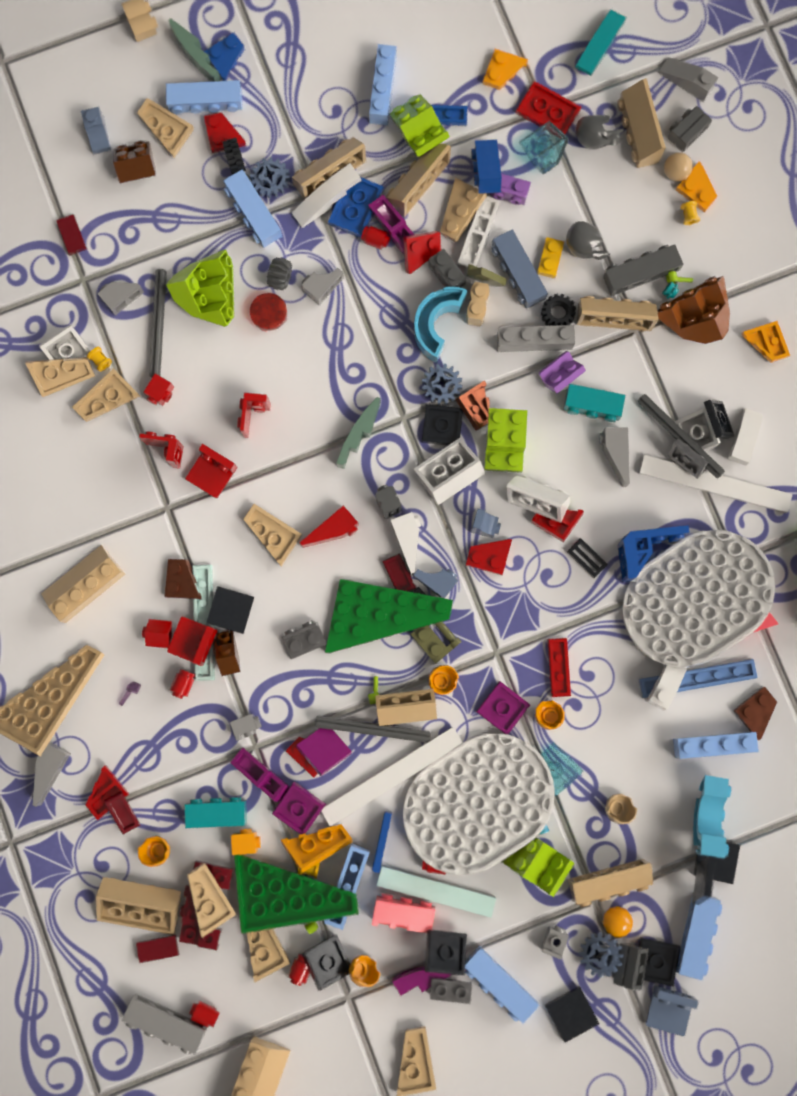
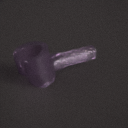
[119,682,141,706]

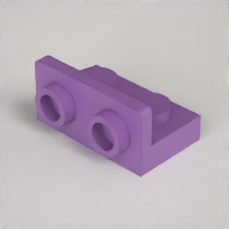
[489,174,531,205]
[538,351,586,394]

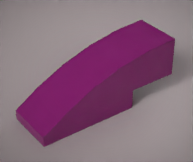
[369,195,415,255]
[230,747,290,803]
[392,966,451,996]

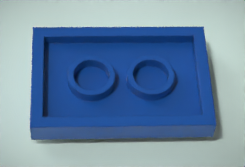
[328,177,384,238]

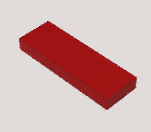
[547,638,571,697]

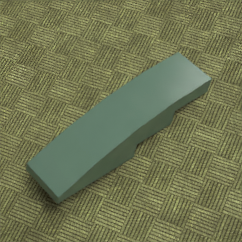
[168,18,221,82]
[336,397,381,469]

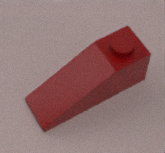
[299,505,359,548]

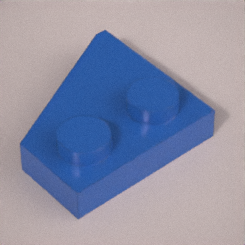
[204,32,245,81]

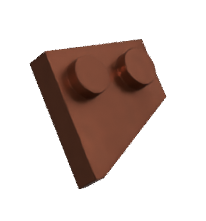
[455,380,490,431]
[165,559,202,599]
[733,687,777,740]

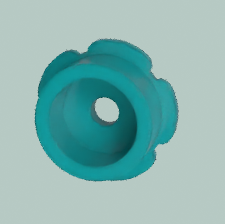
[662,281,679,299]

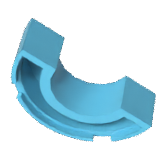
[414,287,467,363]
[693,775,731,859]

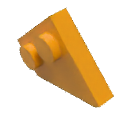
[483,49,528,90]
[676,161,717,213]
[742,321,790,363]

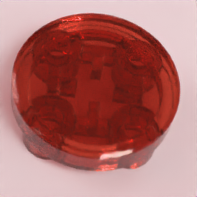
[250,293,288,332]

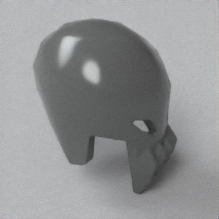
[575,115,624,150]
[566,221,610,260]

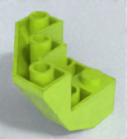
[166,249,234,327]

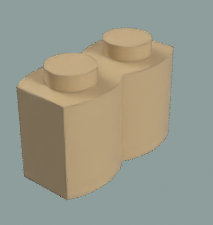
[122,0,158,42]
[466,282,490,326]

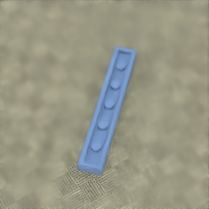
[639,659,758,698]

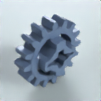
[250,157,291,199]
[422,363,463,405]
[579,932,623,978]

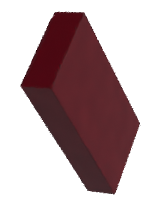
[56,214,87,256]
[382,553,416,592]
[104,791,140,835]
[136,935,180,963]

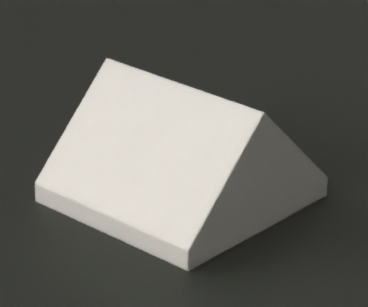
[39,324,90,360]
[675,408,720,451]

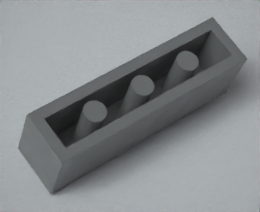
[603,244,684,297]

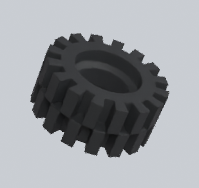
[222,137,246,175]
[541,294,576,326]

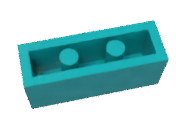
[563,384,626,422]
[185,797,247,828]

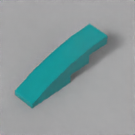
[575,9,627,76]

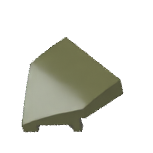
[467,264,507,287]

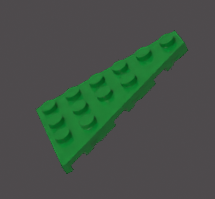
[325,579,453,654]
[234,855,359,934]

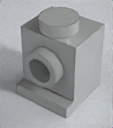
[230,714,262,741]
[540,925,569,960]

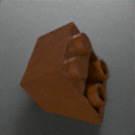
[113,141,156,183]

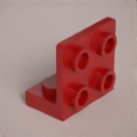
[237,393,271,438]
[139,431,184,468]
[185,443,238,499]
[167,616,218,666]

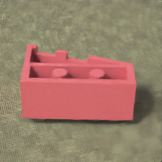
[372,893,435,933]

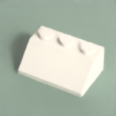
[414,438,485,505]
[507,475,570,523]

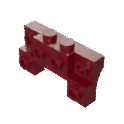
[179,860,234,951]

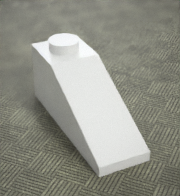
[391,512,421,576]
[646,665,688,711]

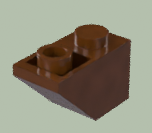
[214,631,241,676]

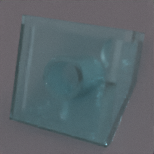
[519,121,569,175]
[541,742,583,796]

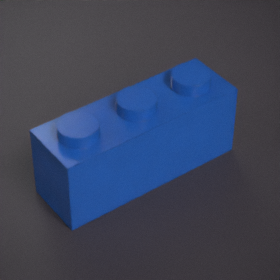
[471,139,502,194]

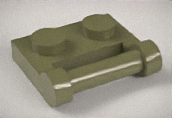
[411,622,462,664]

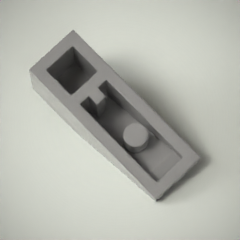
[658,57,719,102]
[599,427,630,487]
[33,742,71,807]

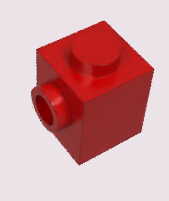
[143,373,174,406]
[142,619,173,648]

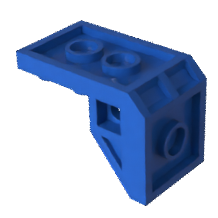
[617,525,690,583]

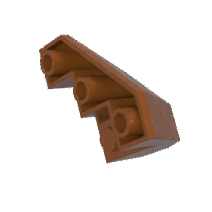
[657,276,730,344]

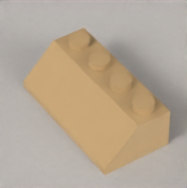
[617,78,666,168]
[292,137,366,200]
[386,143,451,218]
[577,296,658,331]
[41,545,126,623]
[568,859,653,907]
[96,877,181,935]
[231,1036,291,1096]

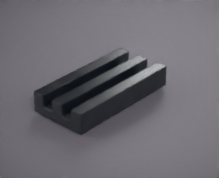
[567,538,608,578]

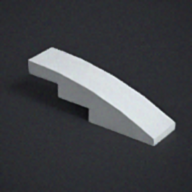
[292,163,361,228]
[458,196,500,267]

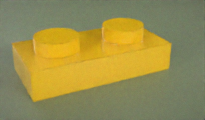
[537,237,564,279]

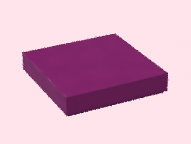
[476,681,530,734]
[296,728,352,776]
[272,781,326,835]

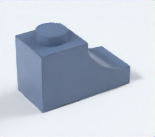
[81,107,112,154]
[471,509,501,538]
[413,569,458,598]

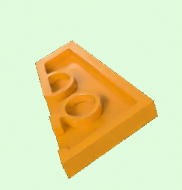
[281,824,352,873]

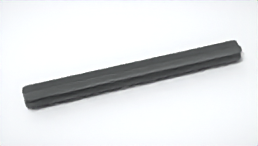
[149,269,167,377]
[638,394,725,479]
[315,716,431,743]

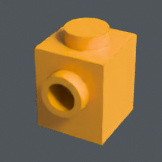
[231,828,261,855]

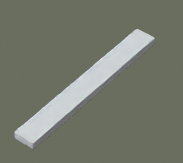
[639,455,792,513]
[321,727,463,827]

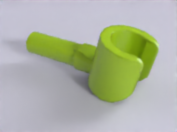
[666,271,693,284]
[368,676,379,704]
[304,922,318,934]

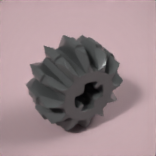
[267,257,293,291]

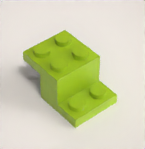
[389,94,450,157]
[484,408,527,473]
[501,837,575,897]

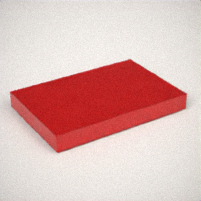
[515,81,582,140]

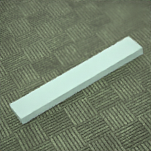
[192,565,215,681]
[377,866,496,918]

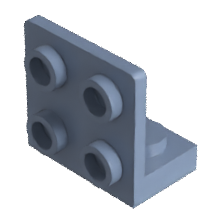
[646,985,699,1037]

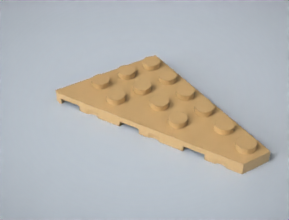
[0,645,104,756]

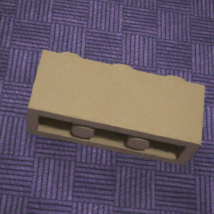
[376,689,437,726]

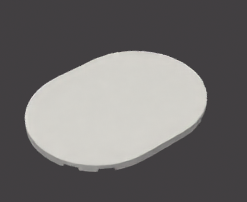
[623,530,775,667]
[403,733,555,875]

